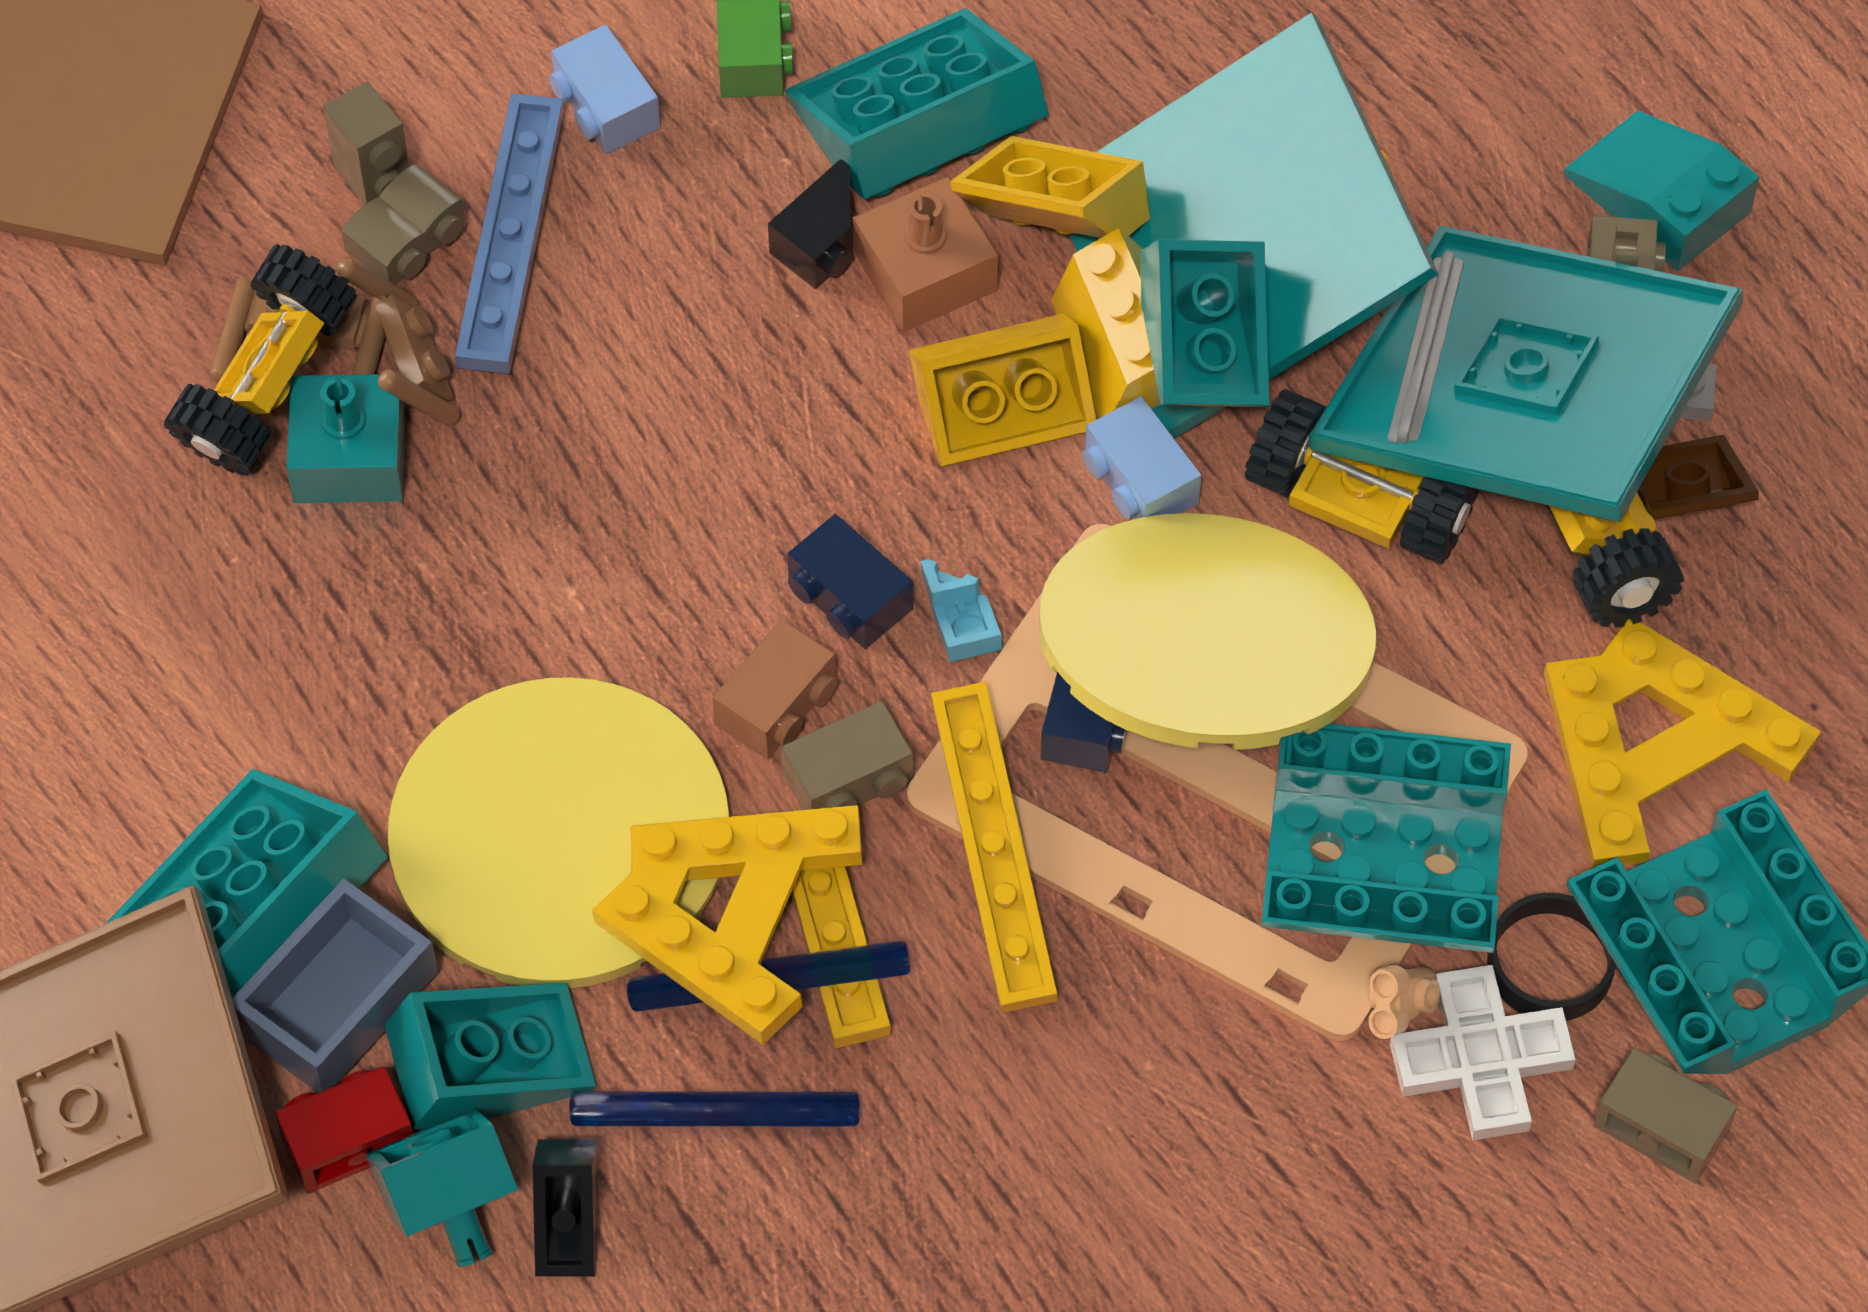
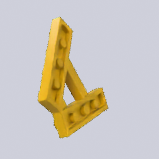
[1544,619,1821,869]
[592,805,863,1045]

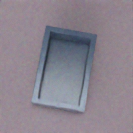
[232,878,438,1093]

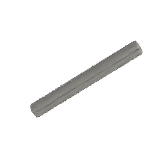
[1388,251,1464,443]

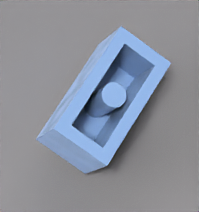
[549,24,660,154]
[1082,396,1201,519]

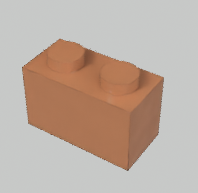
[712,619,837,760]

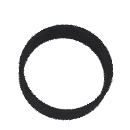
[1487,893,1616,1021]

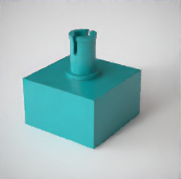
[286,374,406,503]
[365,1108,518,1267]

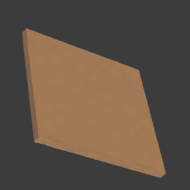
[0,0,263,266]
[0,885,289,1312]

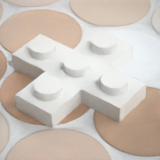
[1390,965,1576,1140]

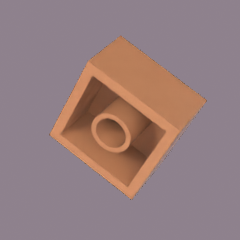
[853,177,998,332]

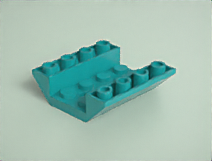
[1261,724,1511,953]
[1566,789,1868,1074]

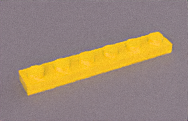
[931,681,1058,1013]

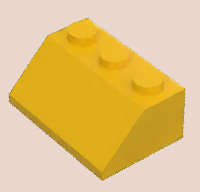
[950,136,1150,239]
[1051,227,1160,418]
[909,313,1097,467]

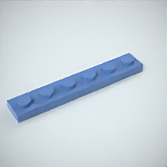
[455,93,564,374]

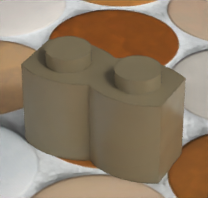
[341,163,465,284]

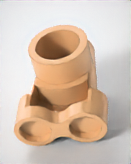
[1368,965,1440,1039]

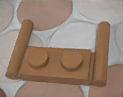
[336,258,460,426]
[210,278,385,383]

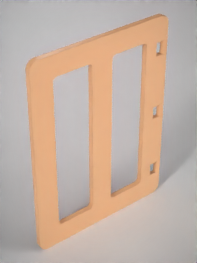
[907,524,1528,1041]

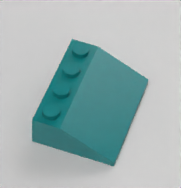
[784,8,1049,200]
[105,768,388,998]

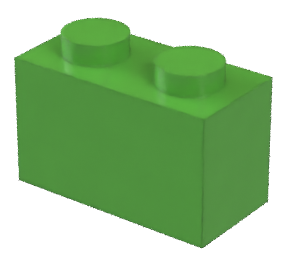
[717,0,793,98]

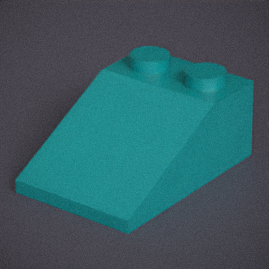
[1563,111,1760,272]
[1140,239,1270,407]
[384,983,596,1130]

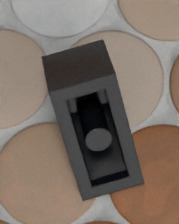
[768,159,852,289]
[532,1139,598,1277]

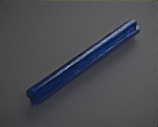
[627,941,911,1012]
[569,1091,860,1127]

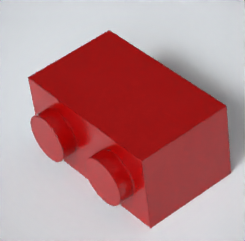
[275,1066,413,1194]

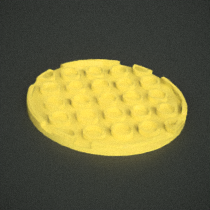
[1039,513,1376,750]
[388,677,729,989]

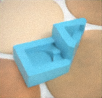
[920,559,1003,662]

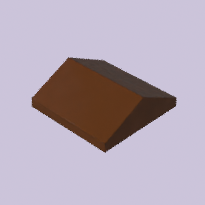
[1637,435,1759,519]

